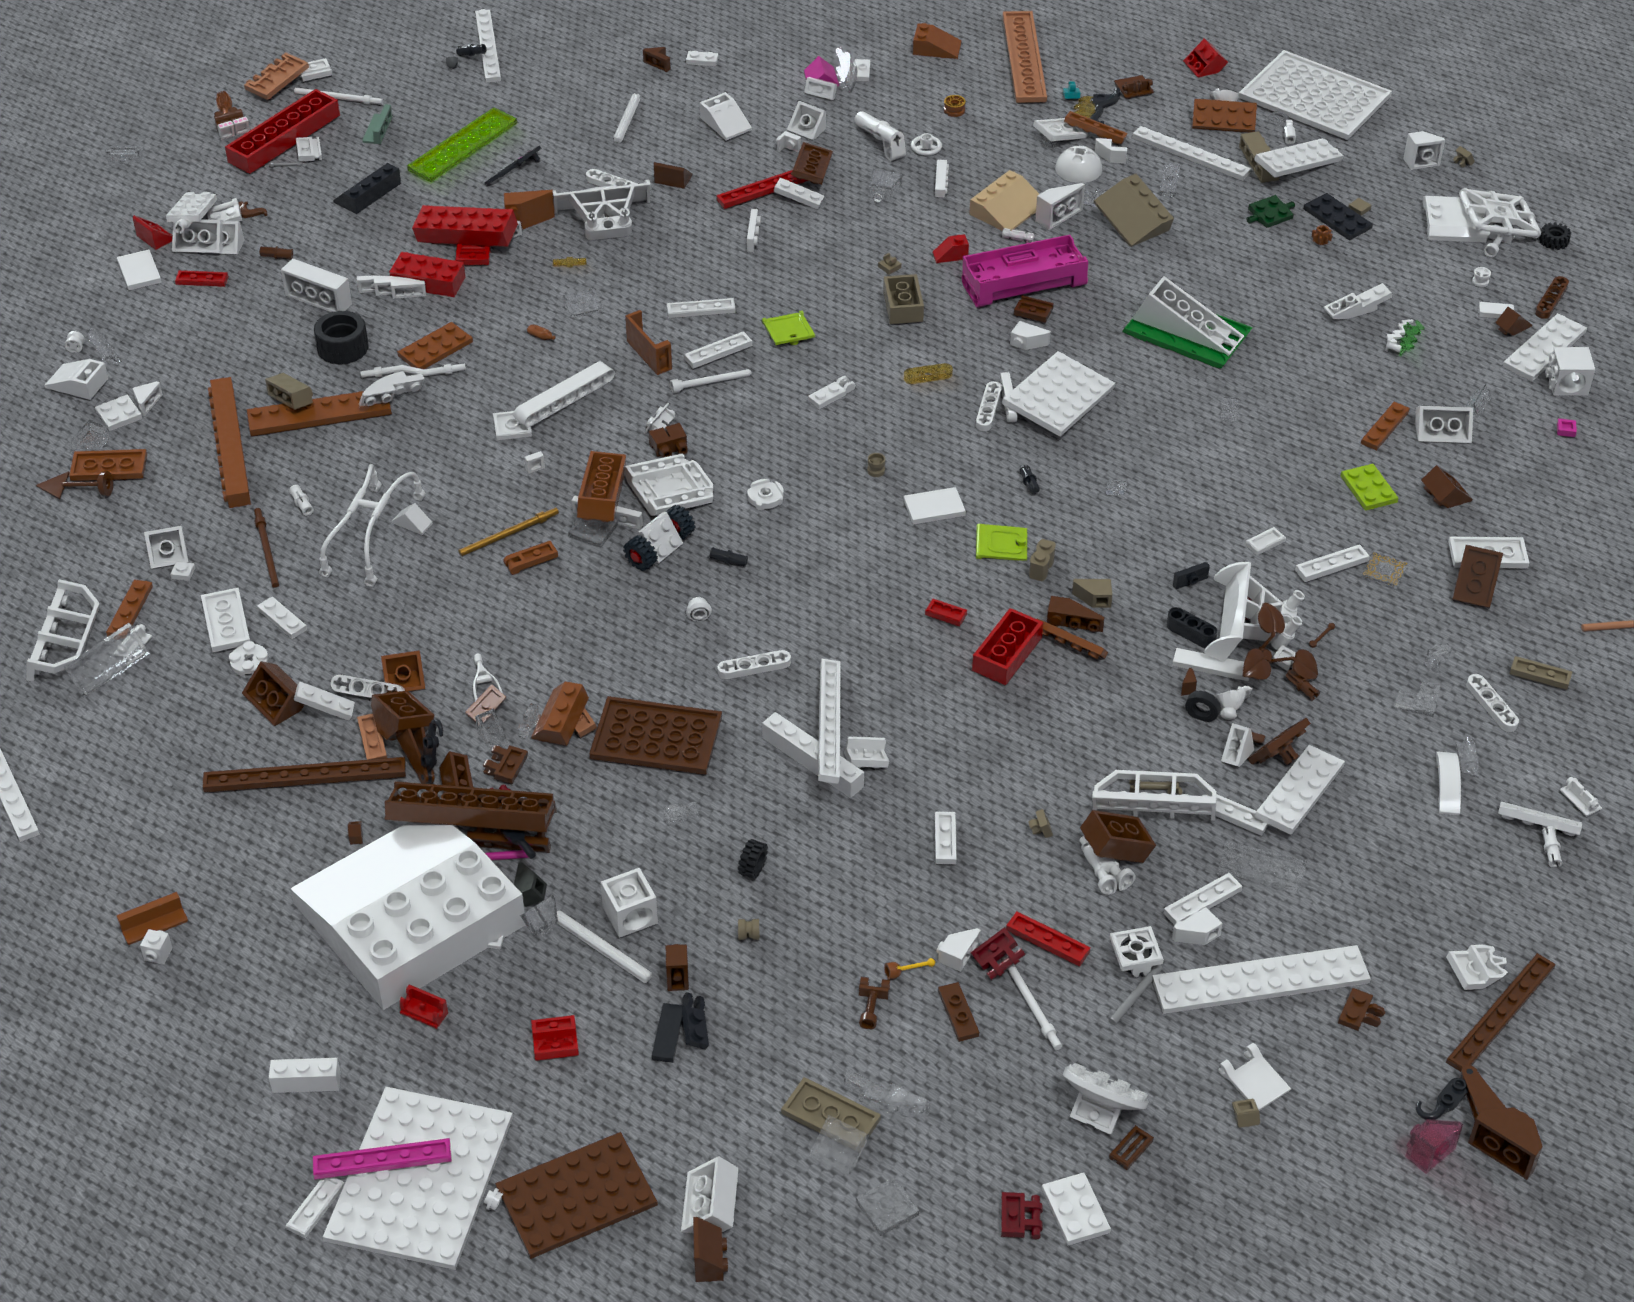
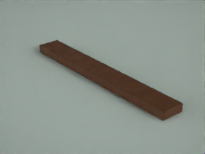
[1446,953,1556,1072]

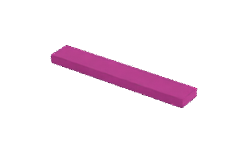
[313,1138,452,1180]

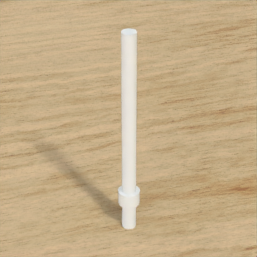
[294,88,383,105]
[1001,954,1062,1050]

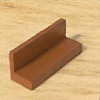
[116,892,188,945]

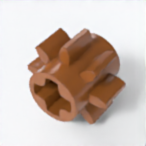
[1311,225,1333,245]

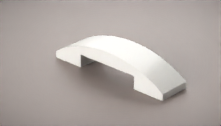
[1436,752,1461,815]

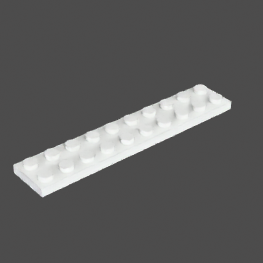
[1152,945,1371,1014]

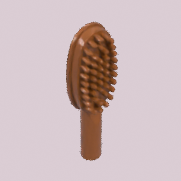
[216,91,232,114]

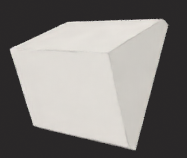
[787,101,826,140]

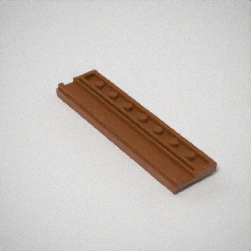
[247,391,392,437]

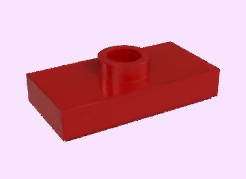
[925,599,967,627]

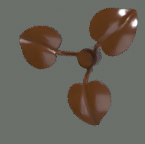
[1242,603,1318,680]

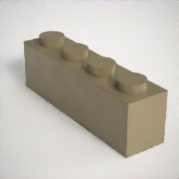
[1239,131,1280,183]

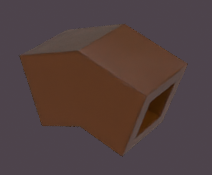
[348,821,363,845]

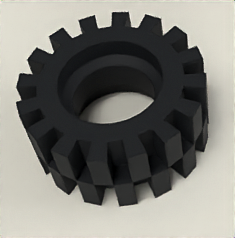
[1539,222,1571,250]
[738,839,768,879]

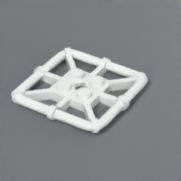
[1459,188,1541,238]

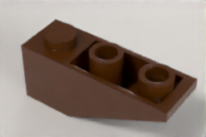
[1047,596,1105,632]

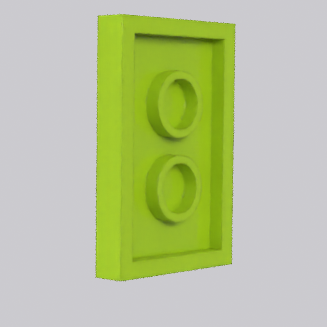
[1340,464,1399,511]

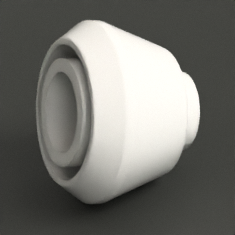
[686,597,712,621]

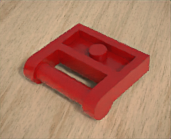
[456,244,491,265]

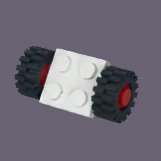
[623,505,696,571]

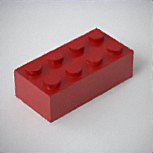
[389,252,465,297]
[972,608,1044,685]

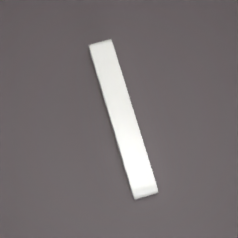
[513,361,615,427]

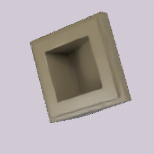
[1232,1098,1260,1127]

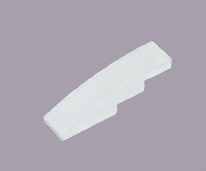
[357,276,426,299]

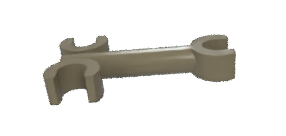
[1129,780,1182,795]

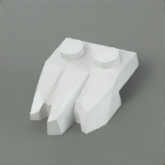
[1446,945,1508,990]

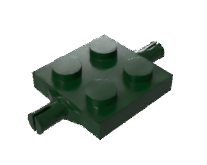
[1246,195,1295,228]

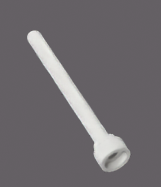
[670,369,751,394]

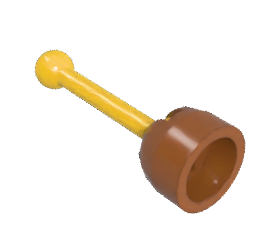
[884,958,935,980]

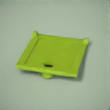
[762,310,815,345]
[976,523,1027,561]

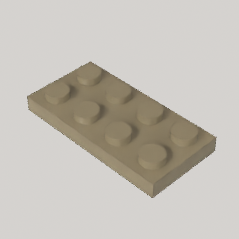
[781,1077,881,1152]

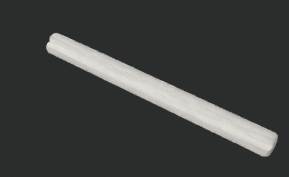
[553,910,652,983]

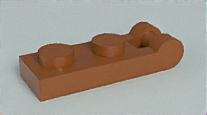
[503,541,558,575]

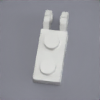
[808,376,856,409]

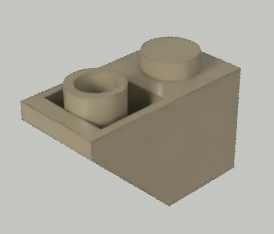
[1072,579,1112,608]

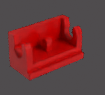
[400,984,448,1029]

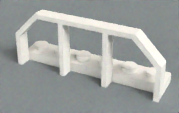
[26,579,99,681]
[1092,770,1217,820]

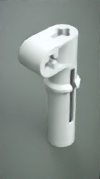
[854,111,906,162]

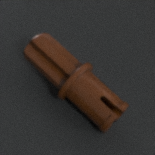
[259,246,293,260]
[1285,669,1320,701]

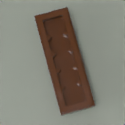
[938,982,980,1042]

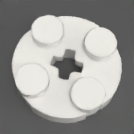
[747,479,784,510]
[229,641,269,676]

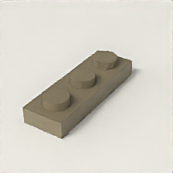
[1510,656,1572,690]

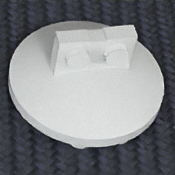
[1063,1063,1149,1134]

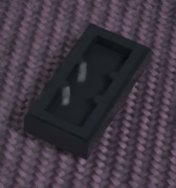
[1173,562,1210,589]

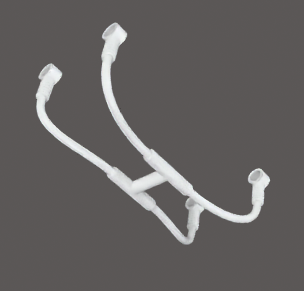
[319,464,425,587]

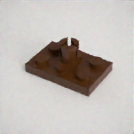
[1452,545,1503,608]
[1247,718,1311,765]

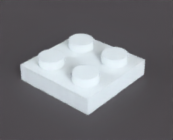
[95,395,142,431]

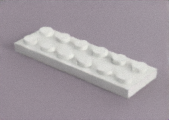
[1254,138,1344,177]
[1502,313,1587,381]
[1255,745,1345,835]

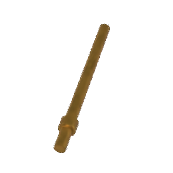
[458,507,559,556]

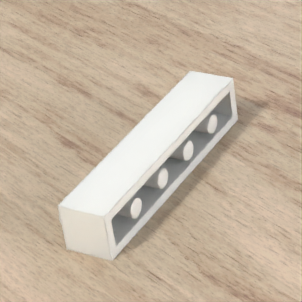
[935,160,949,197]

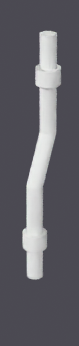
[361,363,466,378]

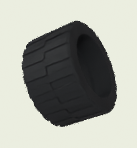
[314,311,369,365]

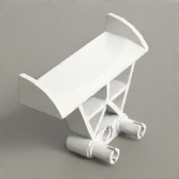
[553,180,650,240]
[1204,562,1305,662]

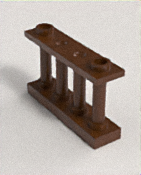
[467,794,557,853]

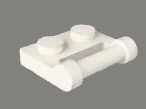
[207,198,242,221]

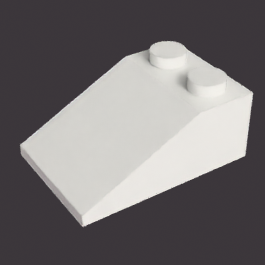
[1035,183,1085,230]

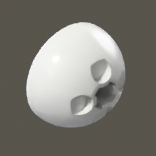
[1055,146,1102,183]

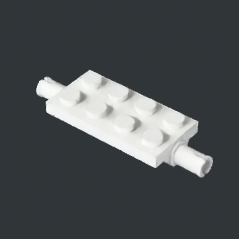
[166,192,217,233]

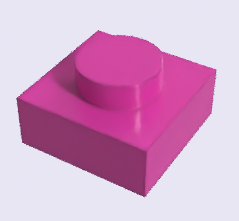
[1557,418,1577,437]

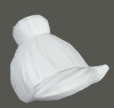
[1210,88,1239,101]
[1214,686,1252,720]

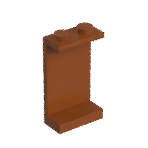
[625,310,672,375]

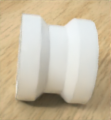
[1472,267,1491,287]
[65,331,84,352]

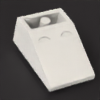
[700,92,752,140]
[44,359,108,400]

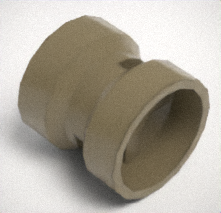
[867,453,885,477]
[738,919,760,940]

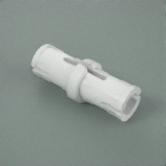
[289,485,314,516]
[1542,827,1563,867]

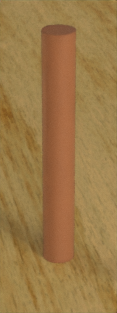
[1581,620,1634,632]

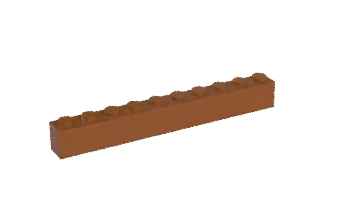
[208,377,251,508]

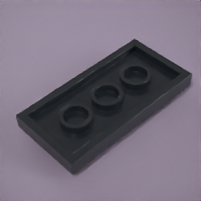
[1303,193,1373,241]

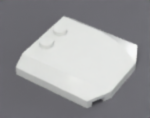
[1423,196,1493,243]
[624,454,713,516]

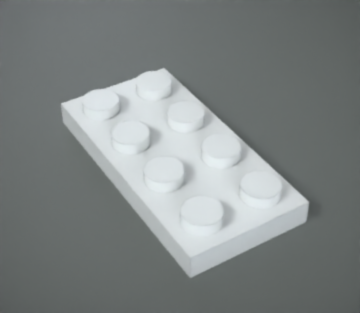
[1448,537,1529,568]
[201,588,250,652]

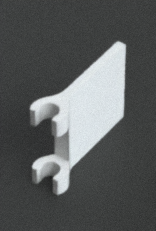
[1218,1043,1291,1111]

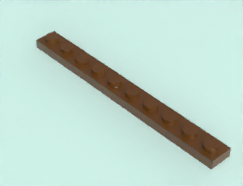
[203,757,406,792]

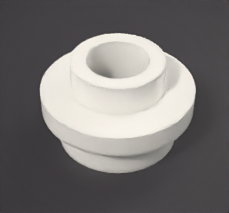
[484,1188,503,1211]

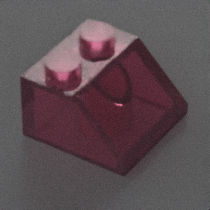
[1405,1119,1463,1174]

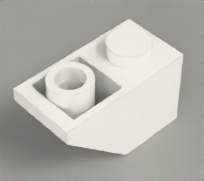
[1172,907,1223,945]

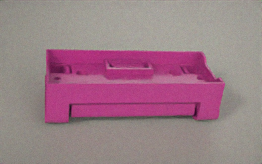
[962,235,1088,307]

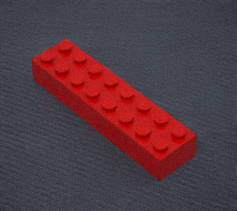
[225,89,340,174]

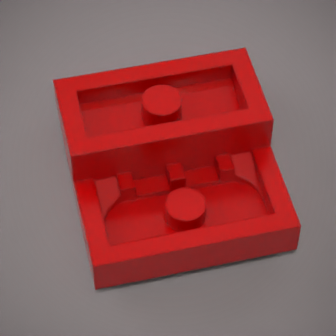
[531,1015,579,1061]

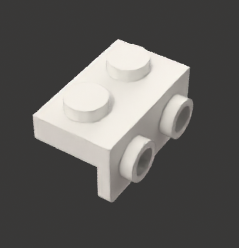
[844,737,889,768]

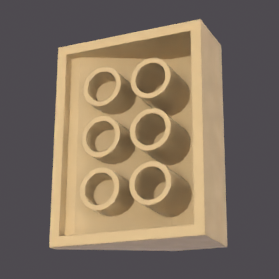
[970,170,1039,231]

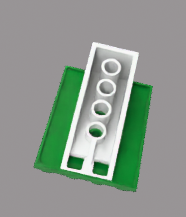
[1122,276,1253,368]

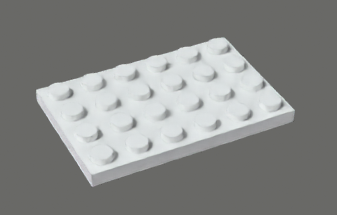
[1002,351,1116,437]

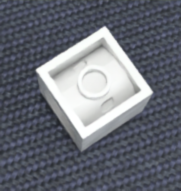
[1545,347,1595,396]
[601,868,658,938]

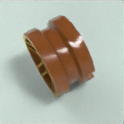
[944,95,966,117]

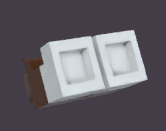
[214,107,250,140]

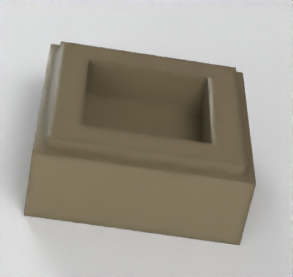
[1348,198,1372,216]

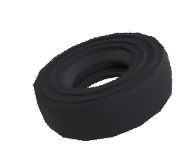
[1185,691,1221,722]

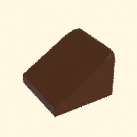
[1181,668,1197,696]

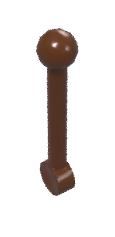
[1309,623,1335,648]

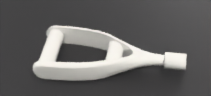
[473,653,505,704]

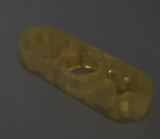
[904,363,953,384]

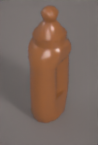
[527,324,556,340]

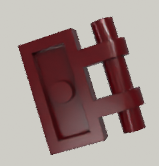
[971,927,1026,980]
[1001,1192,1043,1240]

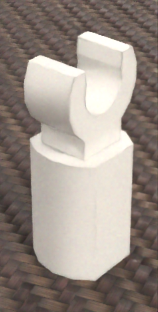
[1284,120,1296,144]

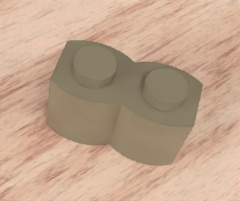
[1029,539,1056,581]

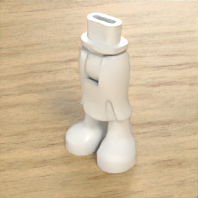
[1079,836,1136,895]

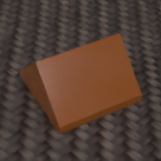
[381,650,425,693]

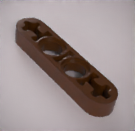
[1535,276,1569,319]

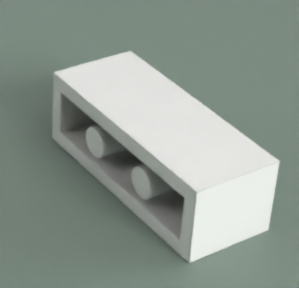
[269,1058,341,1093]

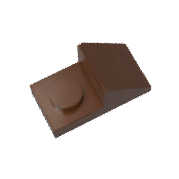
[643,47,671,72]

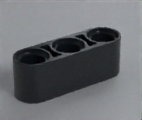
[1166,607,1217,648]

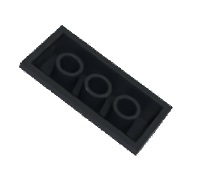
[333,163,401,214]

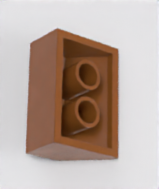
[531,681,589,746]

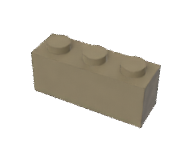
[265,373,313,410]

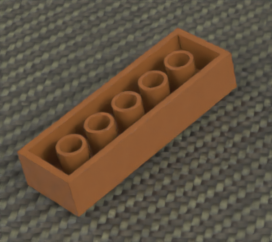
[577,451,626,522]

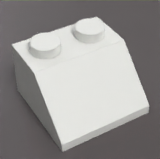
[1403,131,1445,170]
[144,526,188,569]

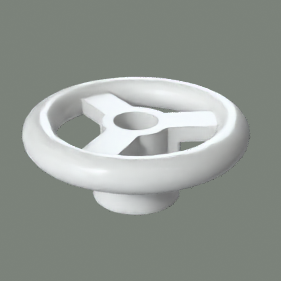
[911,133,942,156]

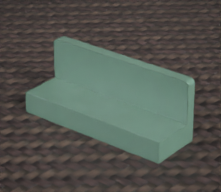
[363,104,392,144]

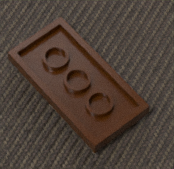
[791,142,833,185]

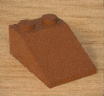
[913,23,962,59]
[504,190,555,229]

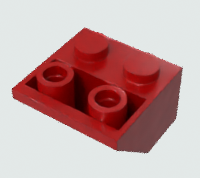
[1183,38,1228,78]

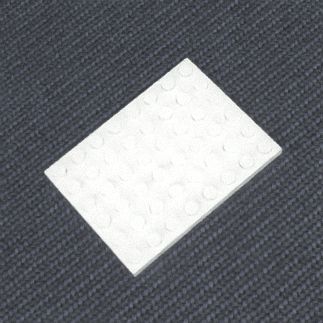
[1238,50,1392,140]
[323,1087,513,1270]

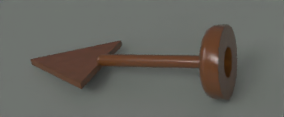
[36,471,113,499]

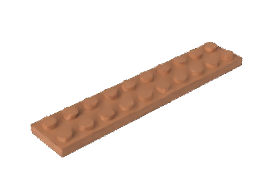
[1003,11,1047,103]

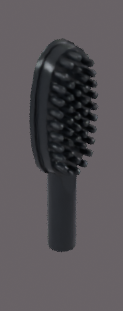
[500,829,536,859]

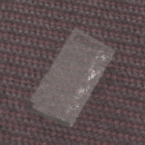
[64,623,150,698]

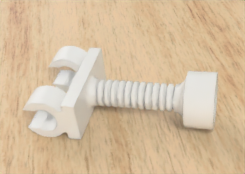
[1484,224,1515,257]

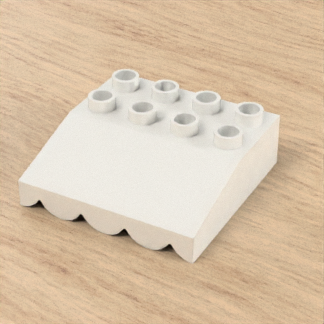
[291,822,526,1010]

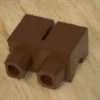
[648,423,688,458]

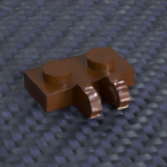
[1338,988,1385,1031]

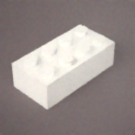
[281,259,352,312]

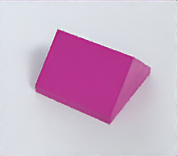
[804,56,839,86]

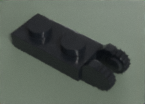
[682,992,709,1050]

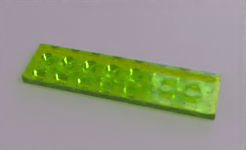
[407,107,517,182]

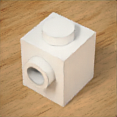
[140,929,172,965]

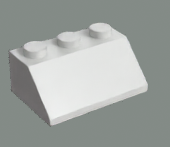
[1415,406,1473,443]
[681,1156,738,1233]

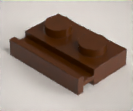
[1014,295,1054,323]

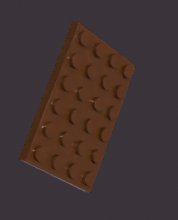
[589,696,722,775]
[495,1132,658,1259]

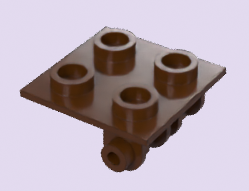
[1114,75,1154,98]

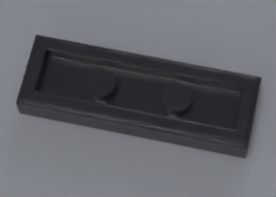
[652,1003,683,1063]

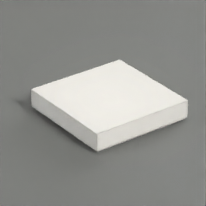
[493,411,532,440]

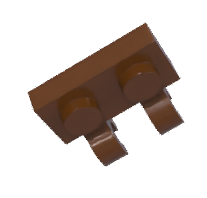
[483,745,528,784]

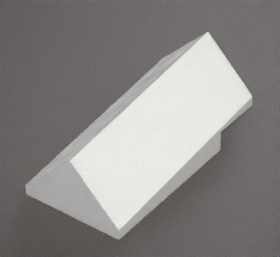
[172,219,245,254]

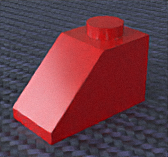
[932,234,969,263]

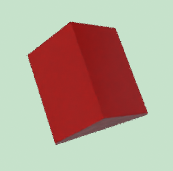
[133,215,173,250]

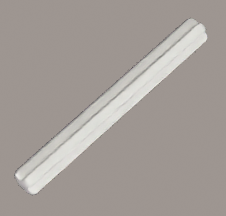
[614,93,640,143]

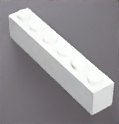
[762,712,864,798]

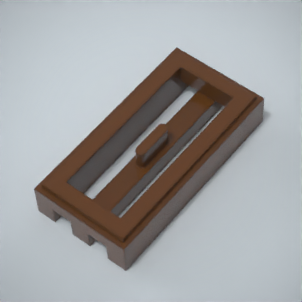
[1109,1125,1154,1170]

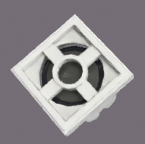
[1110,926,1164,977]

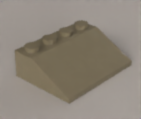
[1093,174,1174,247]

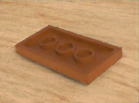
[1192,99,1257,133]
[397,322,473,369]
[69,449,147,481]

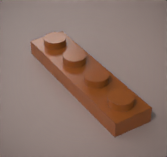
[1064,111,1128,144]
[1361,401,1410,451]
[106,579,153,639]
[1037,618,1108,659]

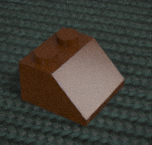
[1421,465,1473,508]
[693,1217,728,1282]

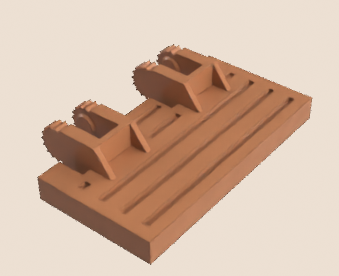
[244,53,309,100]

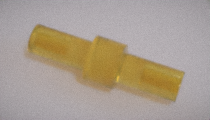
[553,257,586,267]

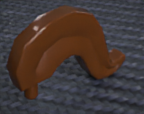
[239,201,267,218]

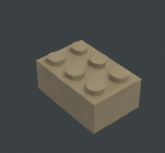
[883,274,924,324]

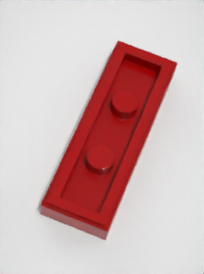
[175,270,229,287]

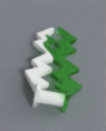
[1386,319,1425,357]

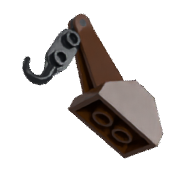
[371,691,443,784]
[1416,1065,1543,1180]

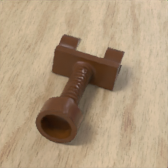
[859,976,890,1030]

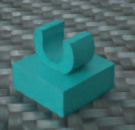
[1063,81,1081,99]

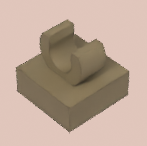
[1453,146,1475,168]
[878,253,902,275]
[1029,809,1053,838]

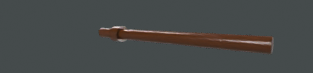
[254,508,279,588]

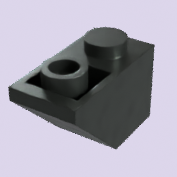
[514,862,547,907]

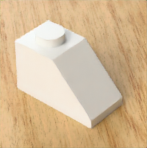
[1010,321,1051,350]
[937,928,981,972]

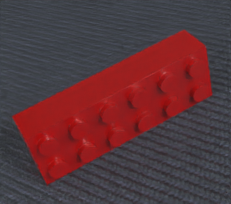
[412,205,518,247]

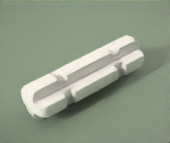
[1002,228,1034,243]

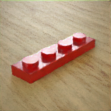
[1006,911,1091,967]

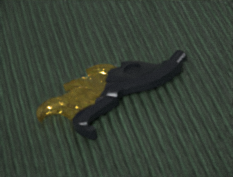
[1074,87,1121,124]

